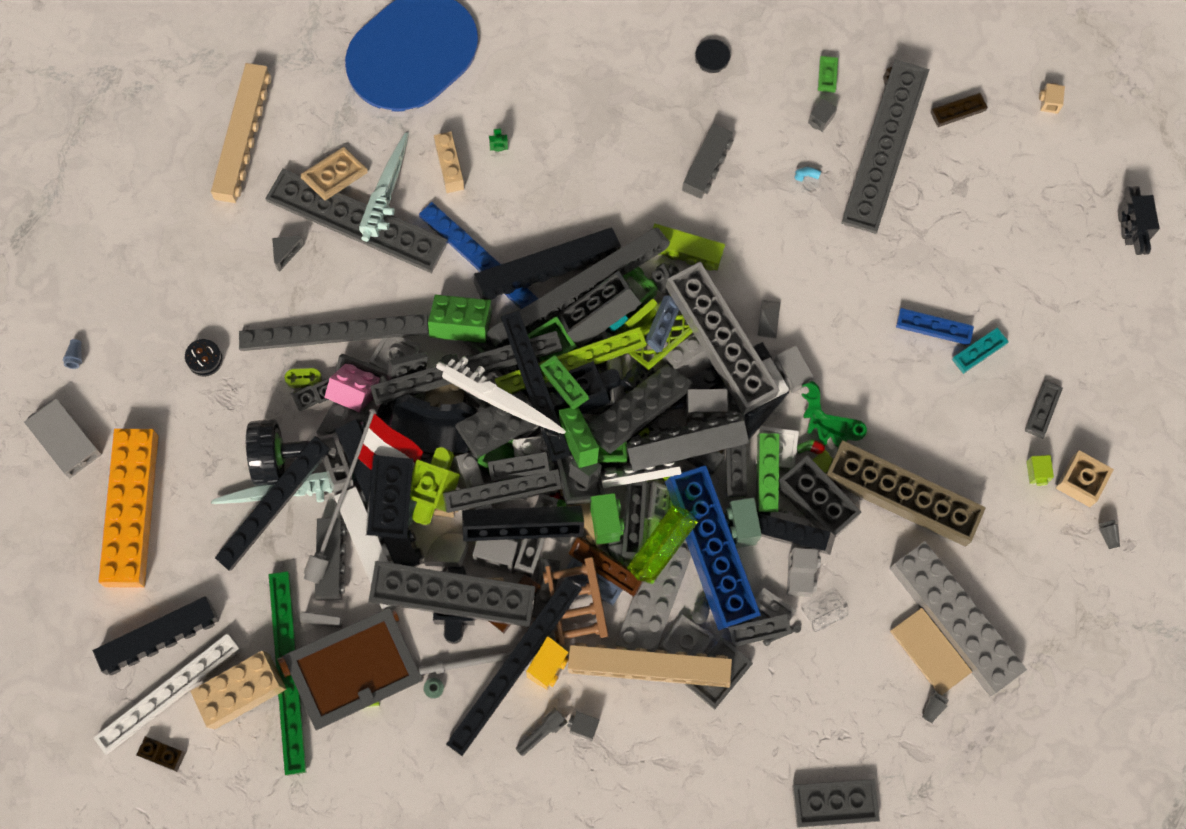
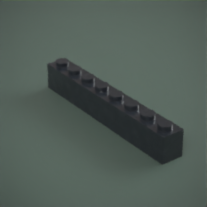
[474,227,621,300]
[335,419,425,567]

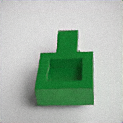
[489,129,508,152]

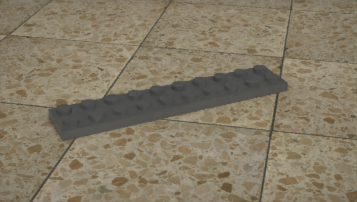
[841,59,930,234]
[265,168,448,274]

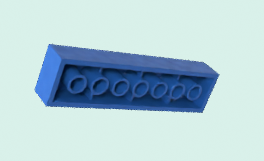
[665,465,761,631]

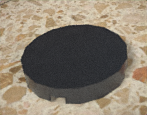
[695,39,730,73]

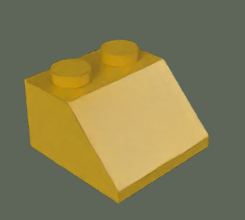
[526,636,569,690]

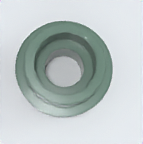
[423,678,444,699]

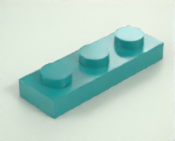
[952,328,1009,374]

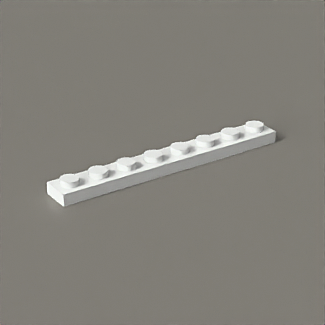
[94,634,240,755]

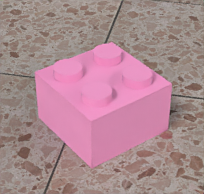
[325,363,380,412]

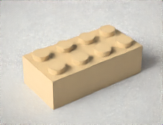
[190,651,287,730]

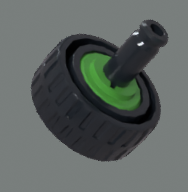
[246,419,310,486]

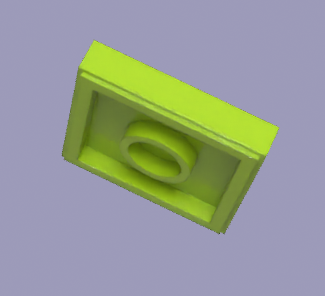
[618,299,657,333]

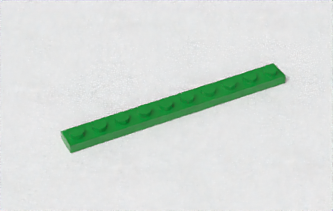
[268,571,307,776]

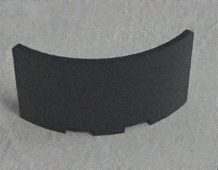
[389,394,477,455]

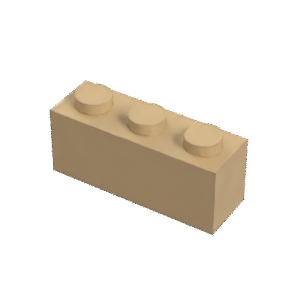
[433,132,464,193]

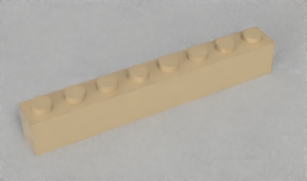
[211,63,271,203]
[568,643,732,688]

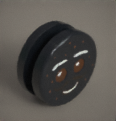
[185,339,223,377]

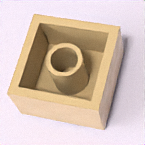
[1056,450,1114,507]

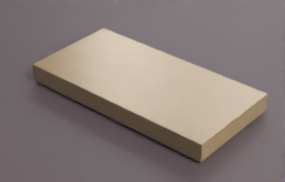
[890,608,972,695]

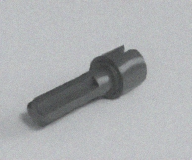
[516,707,568,756]

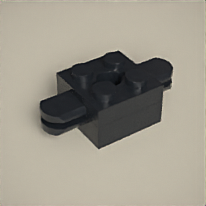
[1118,186,1160,255]
[549,361,621,414]
[433,565,475,644]

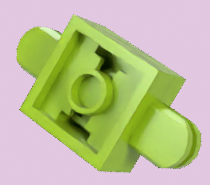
[410,447,460,525]

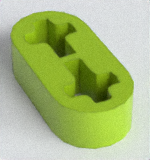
[284,368,322,388]

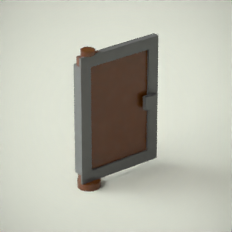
[277,608,423,731]

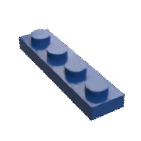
[896,308,974,345]

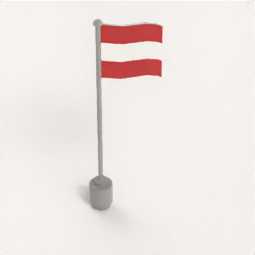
[304,409,423,584]

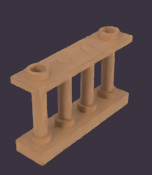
[543,557,609,646]

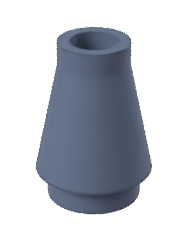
[62,339,82,369]

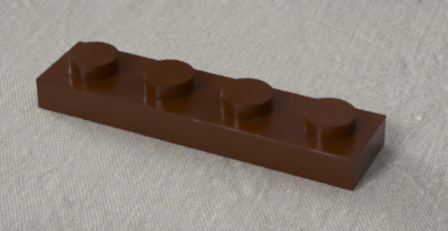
[568,537,645,597]

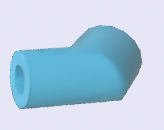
[794,166,821,182]

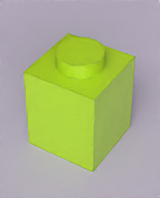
[1026,455,1054,486]

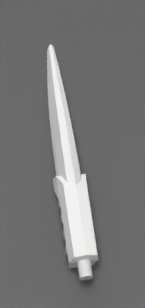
[436,357,566,434]

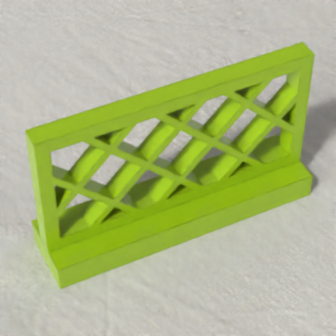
[626,295,693,370]

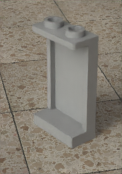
[24,399,102,479]

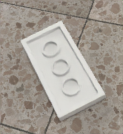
[601,461,681,488]

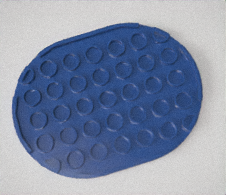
[345,0,478,112]

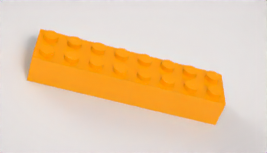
[98,429,159,588]

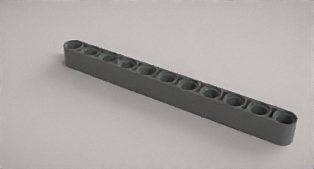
[487,228,670,349]

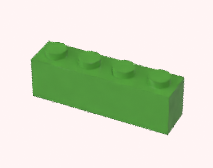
[756,433,779,513]

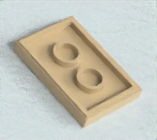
[301,147,368,201]

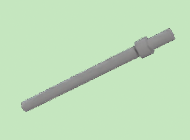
[419,651,538,675]

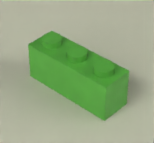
[558,407,599,468]

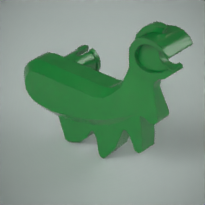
[801,381,867,447]

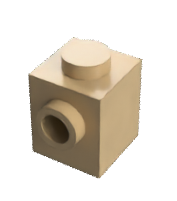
[1039,83,1065,114]

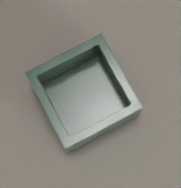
[724,498,762,548]

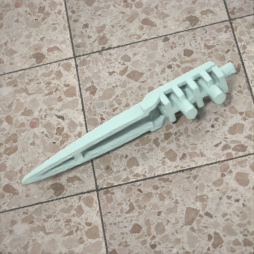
[359,132,409,242]
[211,472,357,504]

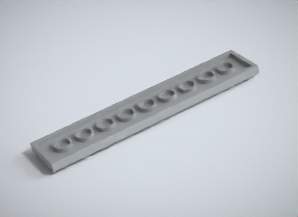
[616,465,720,652]

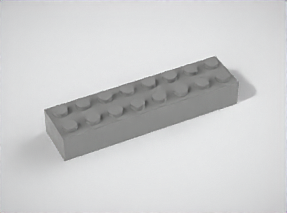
[665,262,780,415]
[890,541,1027,696]

